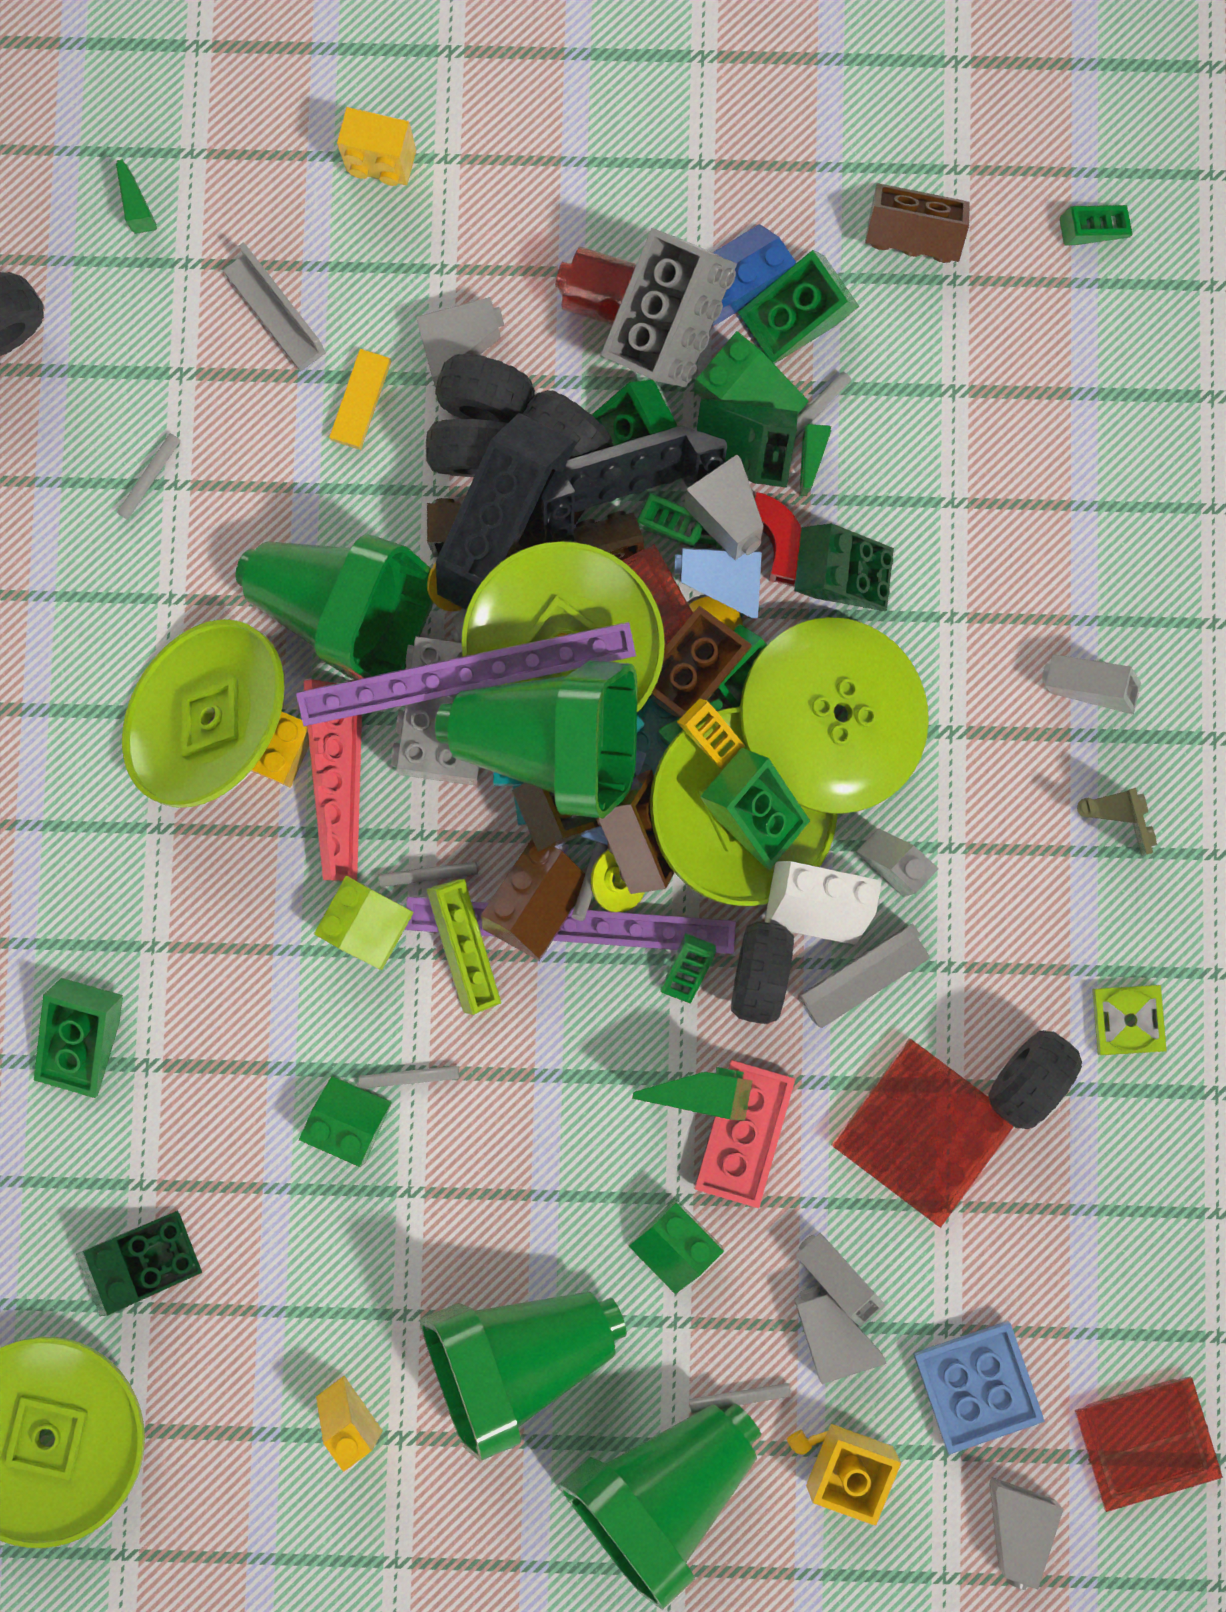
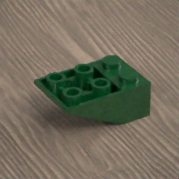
[696,398,798,488]
[794,523,894,611]
[76,1210,203,1317]

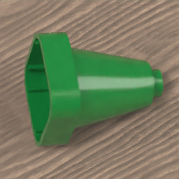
[235,534,434,680]
[435,660,638,818]
[420,1292,627,1461]
[559,1403,762,1610]

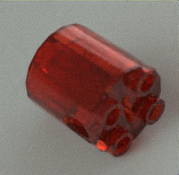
[555,246,637,325]

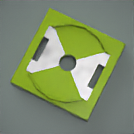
[1092,985,1167,1055]

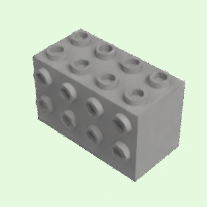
[601,228,737,387]
[391,637,479,786]

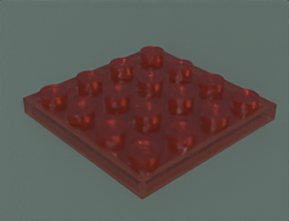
[831,1038,1014,1228]

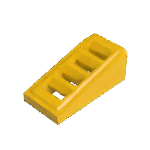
[677,699,745,769]

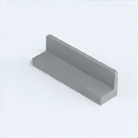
[223,242,326,372]
[798,924,930,1028]

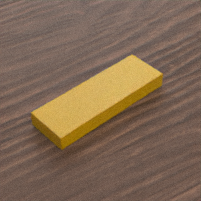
[329,349,391,450]

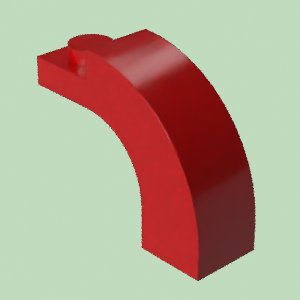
[755,492,801,587]

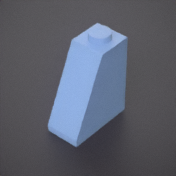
[674,547,762,618]

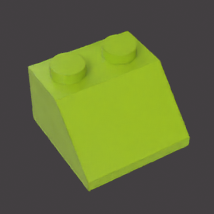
[314,876,414,970]

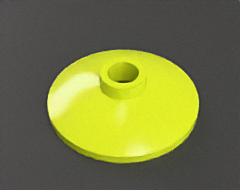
[591,849,645,912]

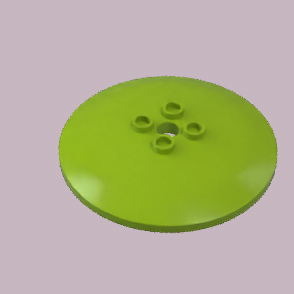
[462,541,665,712]
[740,617,929,814]
[122,619,284,808]
[650,707,838,906]
[0,1337,145,1548]

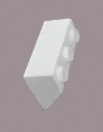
[765,861,882,945]

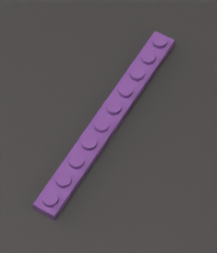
[296,622,636,726]
[405,897,736,954]

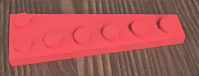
[303,679,362,882]

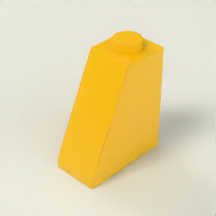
[316,1375,383,1472]

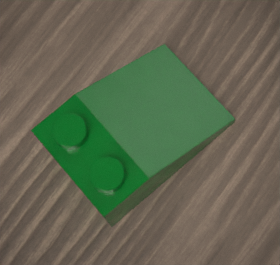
[738,250,860,364]
[694,331,809,415]
[700,748,810,870]
[34,978,123,1098]
[632,1067,752,1121]

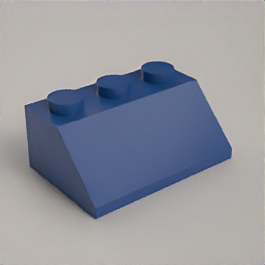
[712,224,796,327]

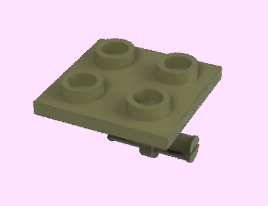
[1077,788,1157,856]

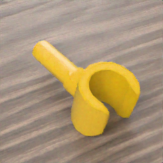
[787,1430,828,1455]

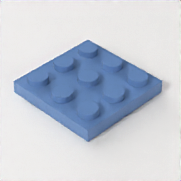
[913,1321,1045,1455]

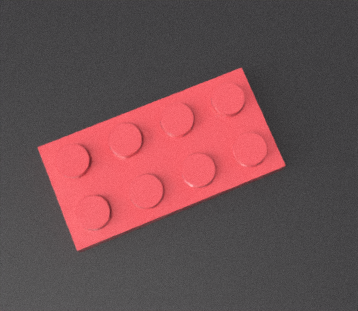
[694,1060,795,1208]

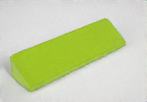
[427,879,501,1015]

